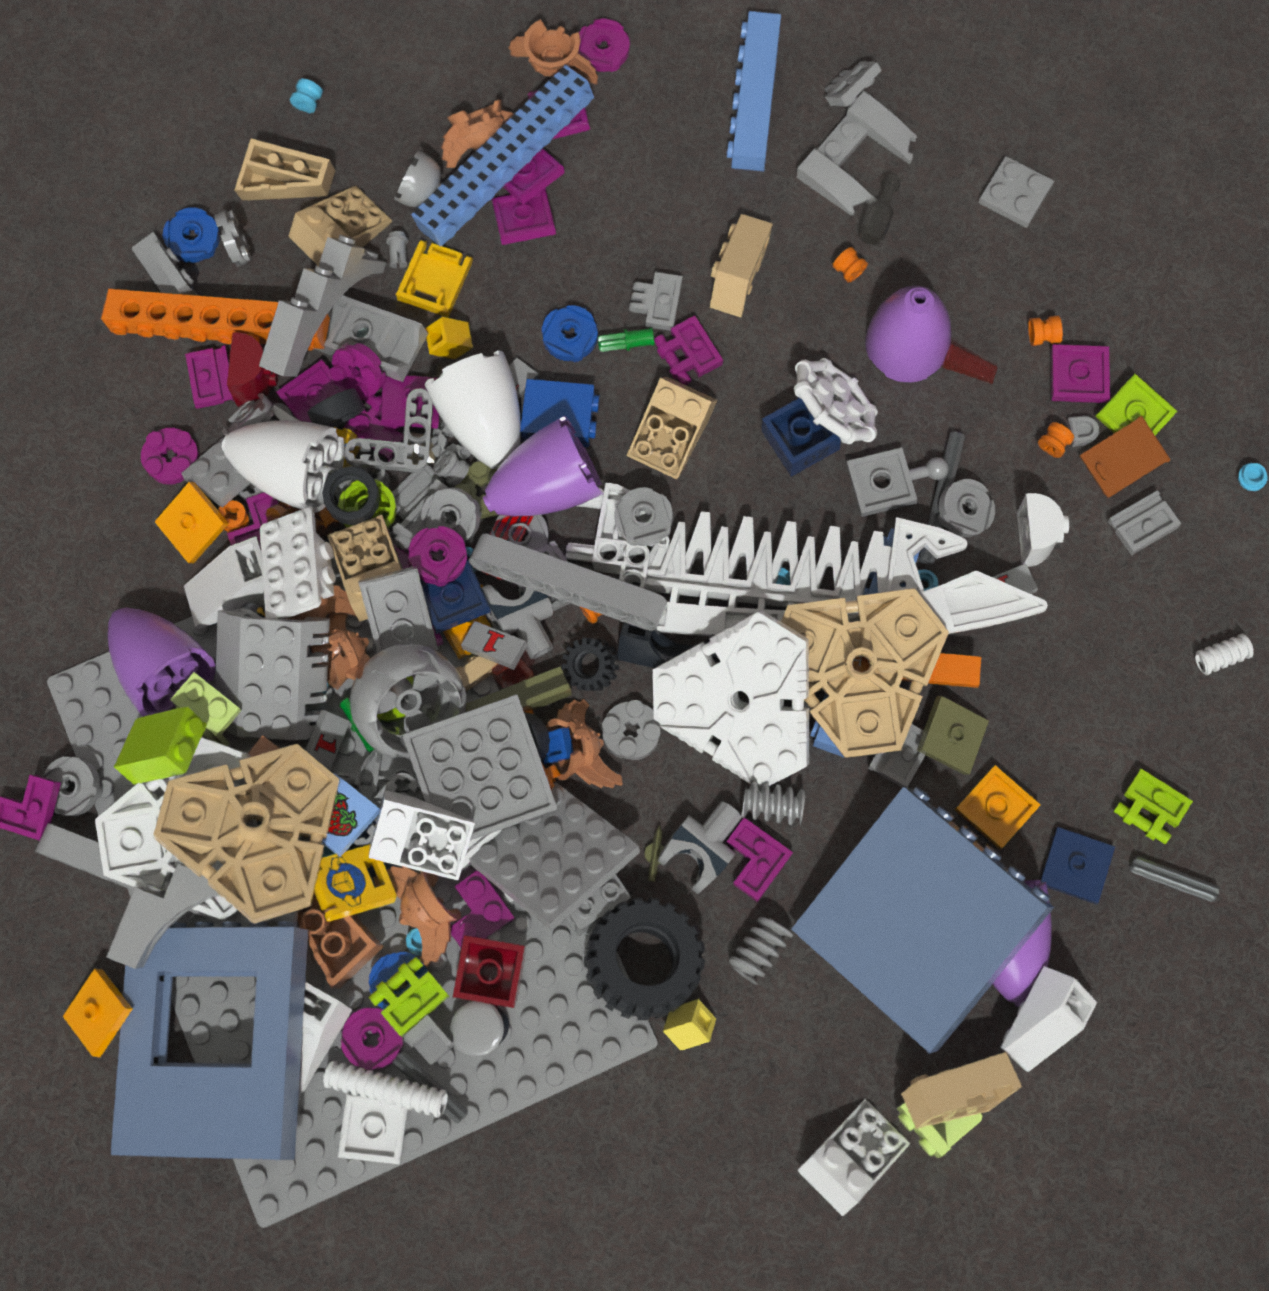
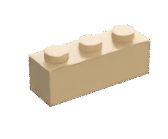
[456,655,503,692]

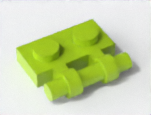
[1113,769,1193,844]
[368,956,449,1037]

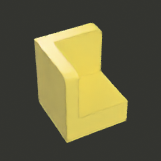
[663,999,716,1050]

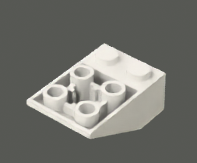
[184,537,265,630]
[369,790,475,880]
[1001,966,1097,1072]
[299,982,352,1092]
[797,1099,910,1216]

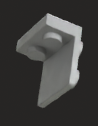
[566,874,630,937]

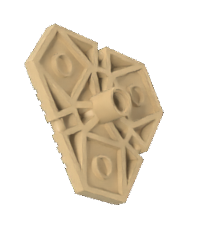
[781,588,949,758]
[153,744,339,924]

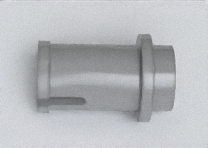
[386,231,408,268]

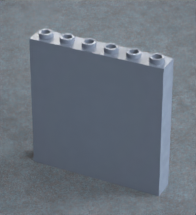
[791,787,1054,1053]

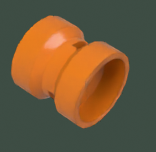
[1028,315,1063,346]

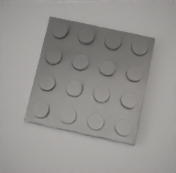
[402,695,558,840]
[469,782,640,931]

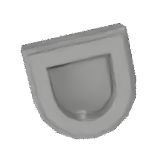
[1067,416,1099,447]

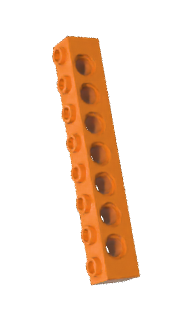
[101,289,330,351]

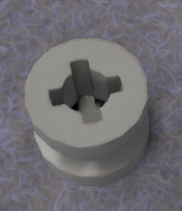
[433,450,469,487]

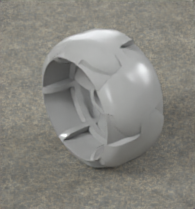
[350,644,467,759]

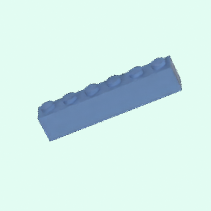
[727,11,781,171]

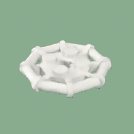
[794,358,878,444]

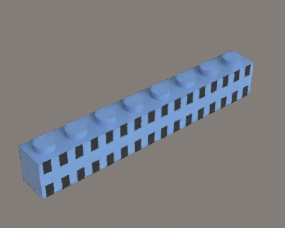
[411,65,594,246]

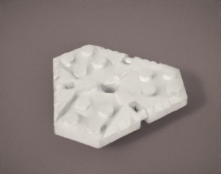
[653,610,809,790]
[95,737,260,921]

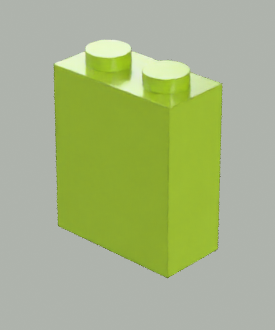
[114,706,207,785]

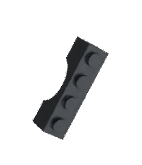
[617,622,720,668]

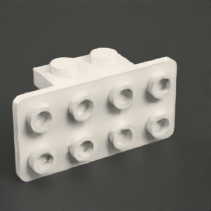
[260,508,336,619]

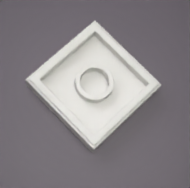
[338,1094,408,1165]

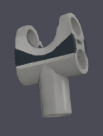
[481,584,553,659]
[657,801,742,894]

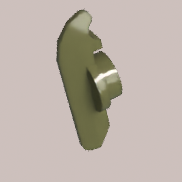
[645,825,664,882]

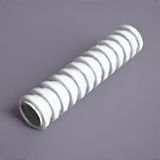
[323,1060,448,1118]

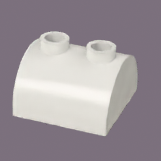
[1017,493,1069,567]

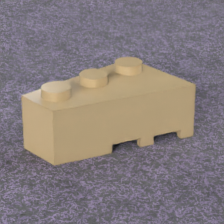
[235,139,335,200]
[710,214,773,317]
[901,1052,1022,1129]

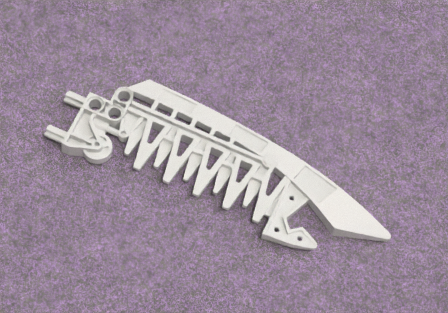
[566,483,1048,636]

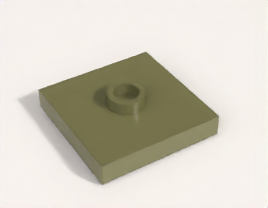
[917,696,989,775]

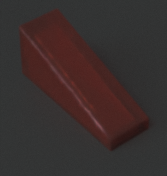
[942,344,998,384]

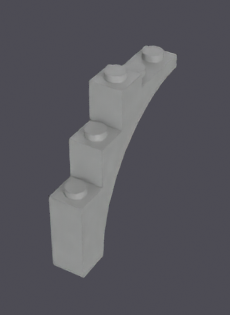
[259,234,387,377]
[107,861,223,969]

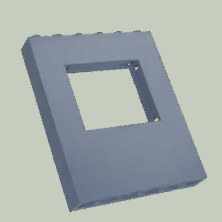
[111,921,308,1160]

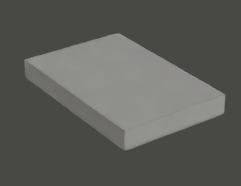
[358,566,438,653]

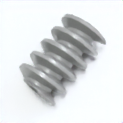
[741,781,805,826]
[729,917,793,985]

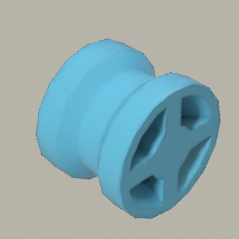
[290,79,323,113]

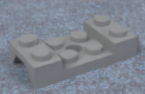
[314,295,428,382]

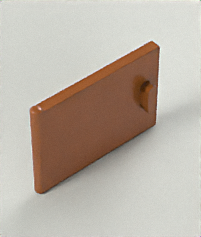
[1079,416,1171,499]

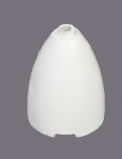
[425,351,521,469]
[222,421,345,513]

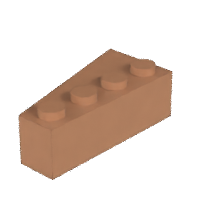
[297,892,384,989]

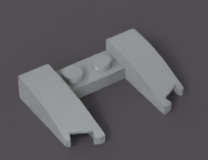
[797,91,917,216]

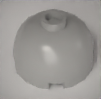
[394,150,442,207]

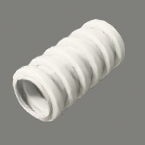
[1195,633,1253,675]

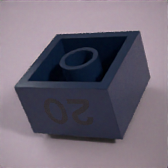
[762,398,841,477]

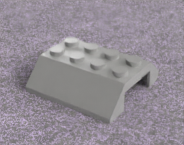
[215,610,330,740]

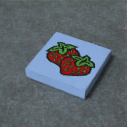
[322,773,380,857]

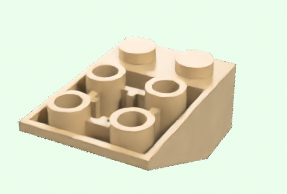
[289,185,392,266]
[627,377,717,480]
[327,515,403,622]

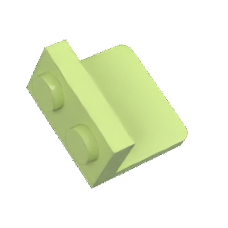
[170,672,241,746]
[897,1072,982,1158]

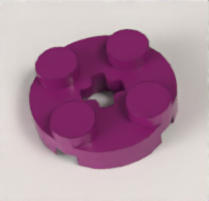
[578,19,630,72]
[330,343,386,400]
[141,428,199,484]
[408,526,467,586]
[341,1008,404,1071]

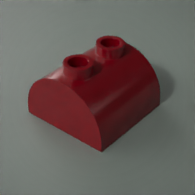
[227,332,278,407]
[452,935,526,1008]

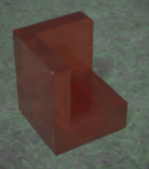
[492,658,534,689]

